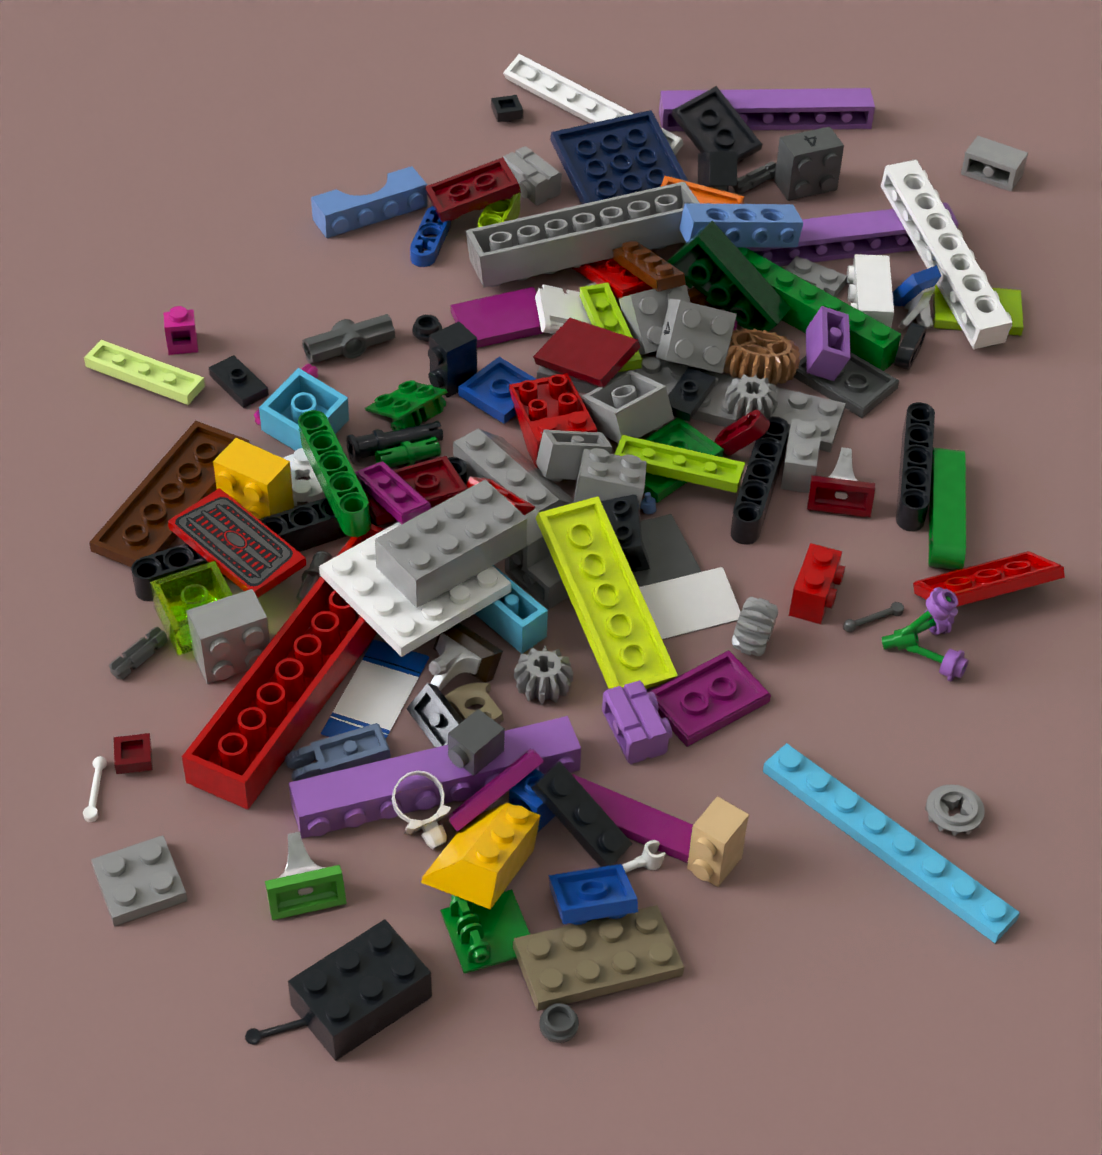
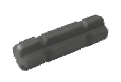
[732,161,776,194]
[109,627,168,680]

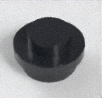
[412,315,442,342]

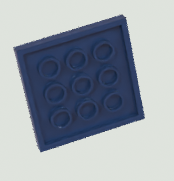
[550,110,689,204]

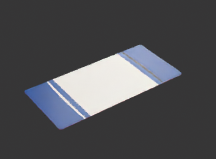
[321,640,429,739]

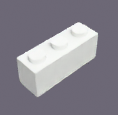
[847,254,894,328]

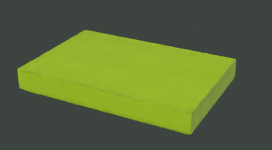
[933,285,1024,336]

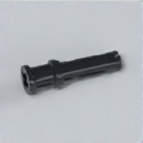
[346,421,443,463]

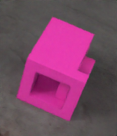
[163,306,198,355]

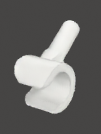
[622,840,666,873]

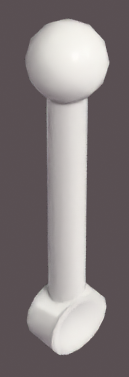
[83,756,107,822]

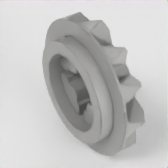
[925,784,985,836]

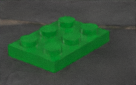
[644,418,724,503]

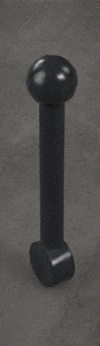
[245,1019,307,1045]

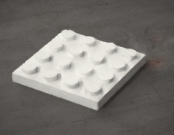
[319,522,511,657]

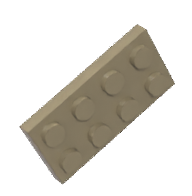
[513,905,685,1011]

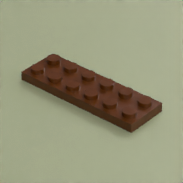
[89,420,250,567]

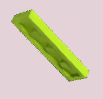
[579,283,642,372]
[614,435,745,493]

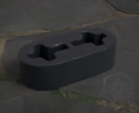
[894,322,927,370]

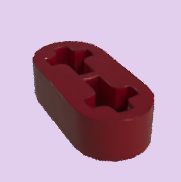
[714,410,770,456]

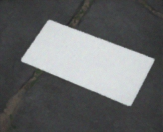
[639,567,741,639]

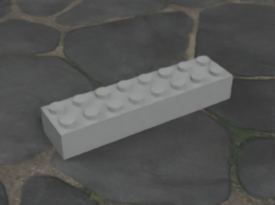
[466,182,700,287]

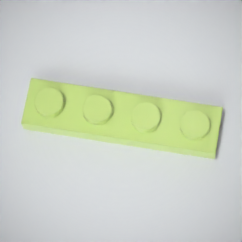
[84,340,205,405]

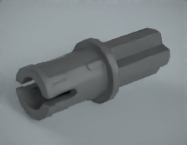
[296,551,333,604]

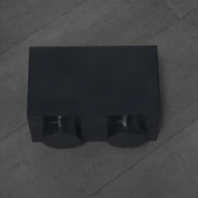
[698,151,737,192]
[428,321,477,398]

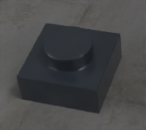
[491,95,523,122]

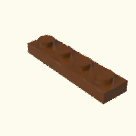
[612,241,686,292]

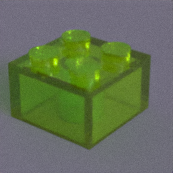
[150,561,233,656]

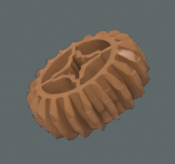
[723,328,800,385]

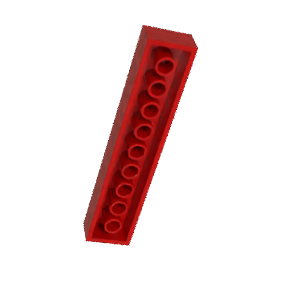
[182,524,384,810]

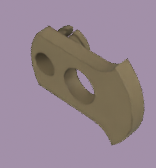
[445,682,504,724]

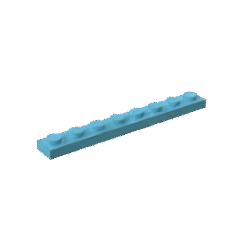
[763,743,1020,943]

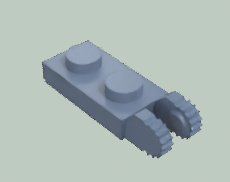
[285,723,391,782]

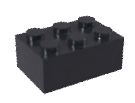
[288,919,432,1061]

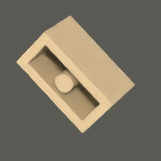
[687,796,749,887]

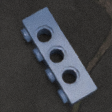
[679,203,804,247]

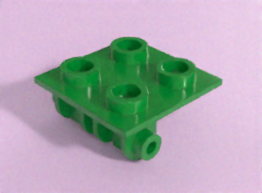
[365,380,448,431]
[440,889,530,974]

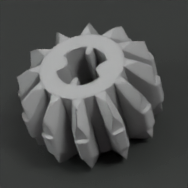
[725,374,778,421]
[732,597,778,656]
[514,645,573,705]

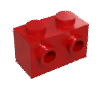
[789,543,846,624]

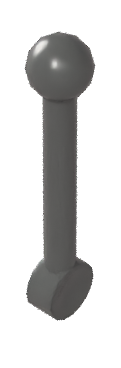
[843,602,904,632]

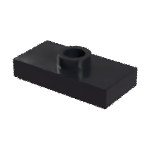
[208,355,269,408]
[668,367,716,422]

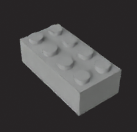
[375,479,527,608]

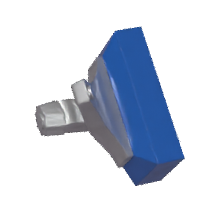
[892,265,942,329]

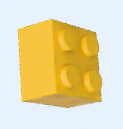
[213,438,294,519]

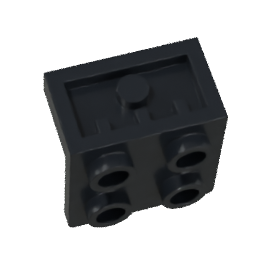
[601,495,650,572]

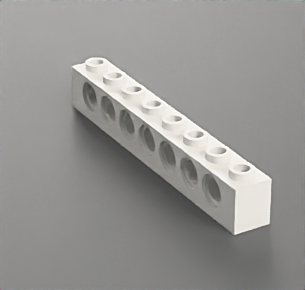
[881,160,1012,349]

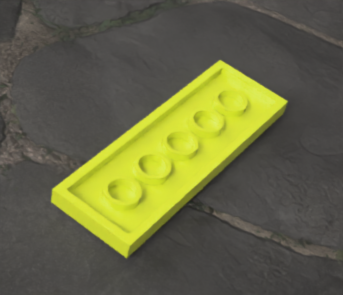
[535,496,678,689]

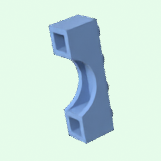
[311,166,428,238]

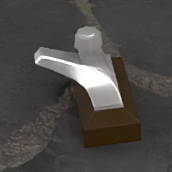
[429,623,503,691]

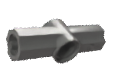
[302,314,395,364]

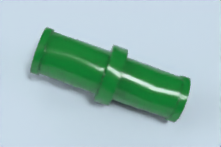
[375,437,441,468]

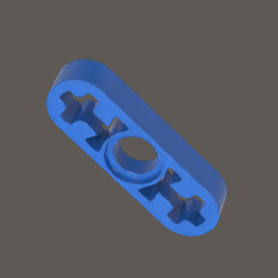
[410,206,451,267]

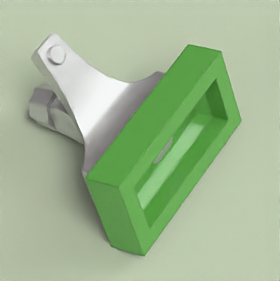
[265,832,347,920]

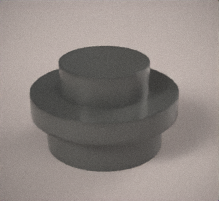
[539,1003,579,1043]

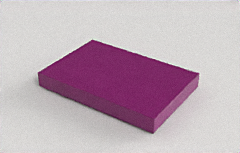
[451,287,543,348]
[650,650,771,747]

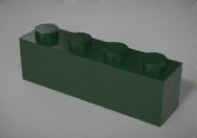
[667,220,791,332]

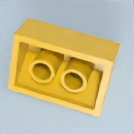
[421,803,541,910]

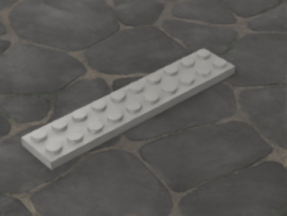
[537,355,846,452]

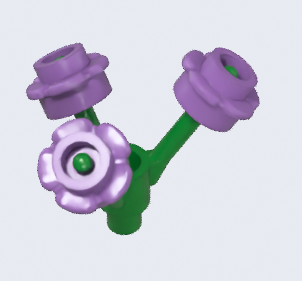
[882,587,969,682]

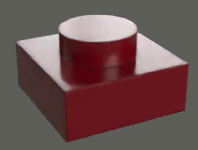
[113,733,153,774]

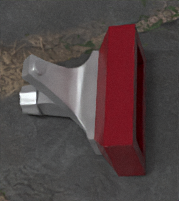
[807,448,875,517]

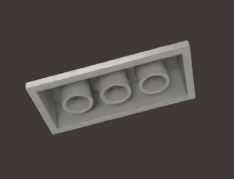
[453,428,574,512]

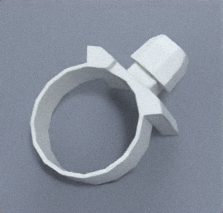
[392,770,451,849]

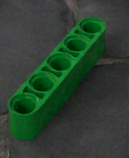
[298,410,371,537]
[928,447,966,570]

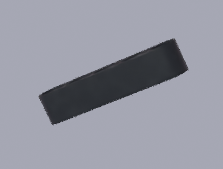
[896,402,935,531]
[731,416,789,545]

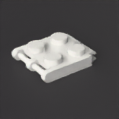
[535,284,592,335]

